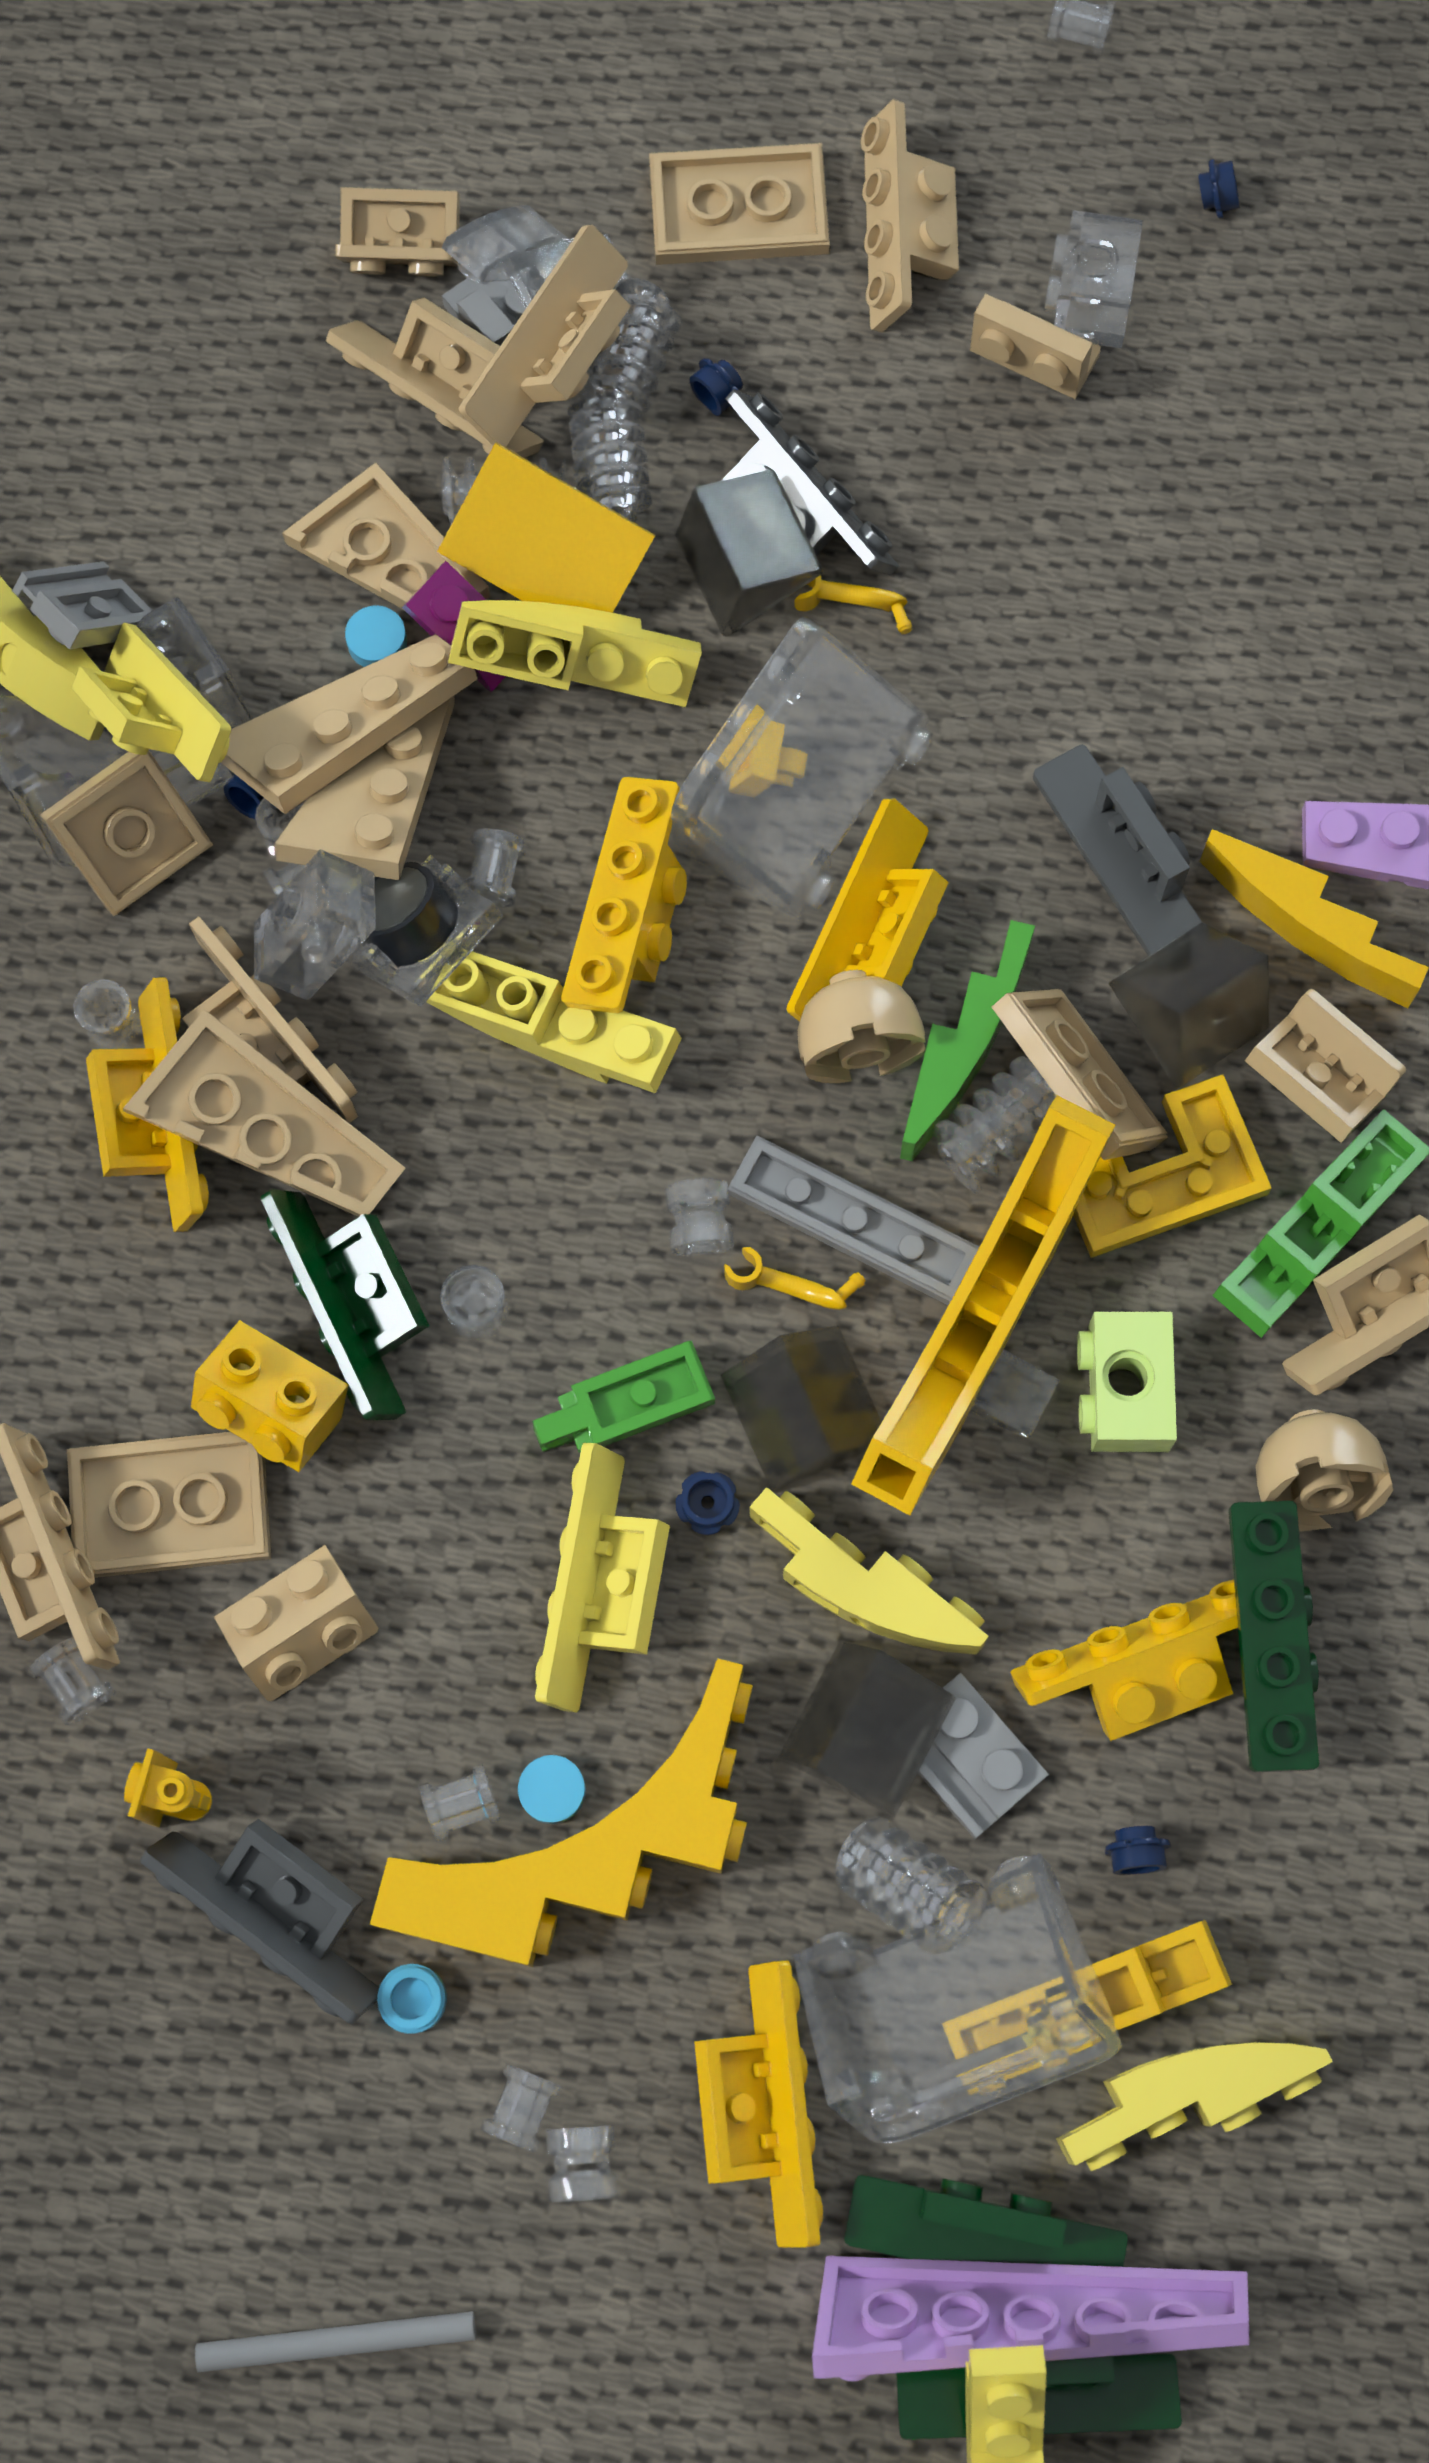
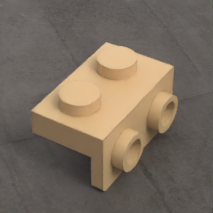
[335,187,460,277]
[970,294,1101,399]
[1245,989,1406,1143]
[214,1545,378,1701]

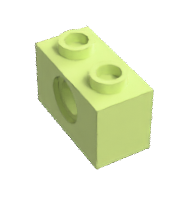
[1077,1312,1177,1452]

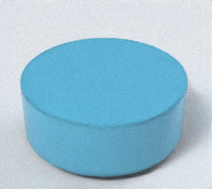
[345,606,407,667]
[518,1755,586,1824]
[377,1964,447,2034]

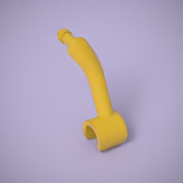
[787,565,913,635]
[724,1247,866,1310]

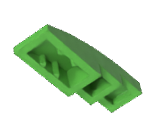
[900,920,1035,1161]
[1212,1109,1429,1338]

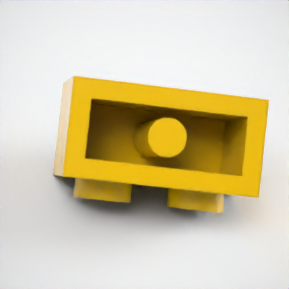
[191,1320,348,1472]

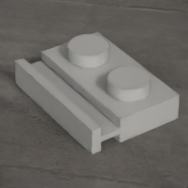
[12,561,160,650]
[887,1672,1049,1839]

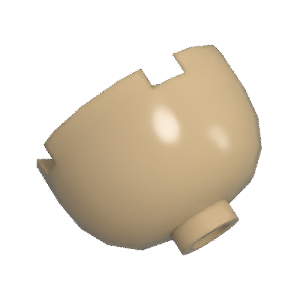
[797,970,926,1083]
[1256,1410,1393,1532]

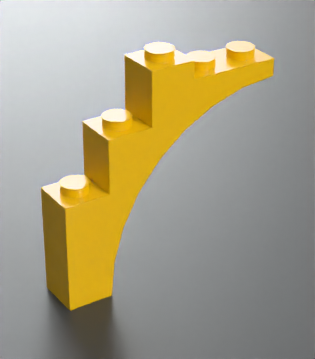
[851,1095,1116,1516]
[370,1658,753,1967]

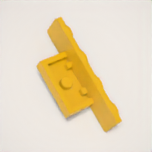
[561,777,687,1014]
[786,799,949,1022]
[86,977,209,1232]
[1010,1580,1238,1741]
[694,1960,823,2248]

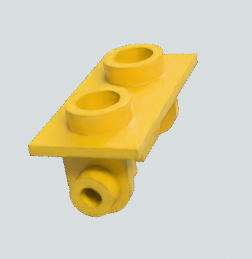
[124,1748,212,1828]

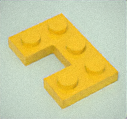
[1073,1074,1272,1258]

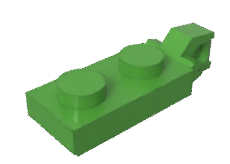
[532,1340,715,1453]

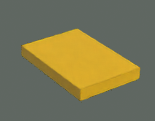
[437,442,656,613]

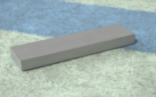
[727,1136,979,1305]

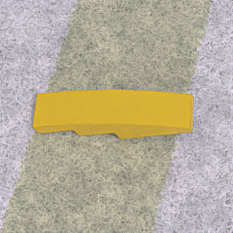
[1199,829,1429,1009]
[943,1920,1232,2089]

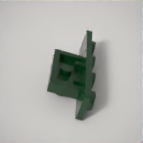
[261,1189,430,1420]
[1228,1501,1319,1772]
[844,2175,1128,2267]
[896,2354,1182,2440]

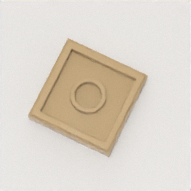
[40,751,213,916]

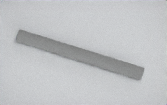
[195,2311,476,2373]

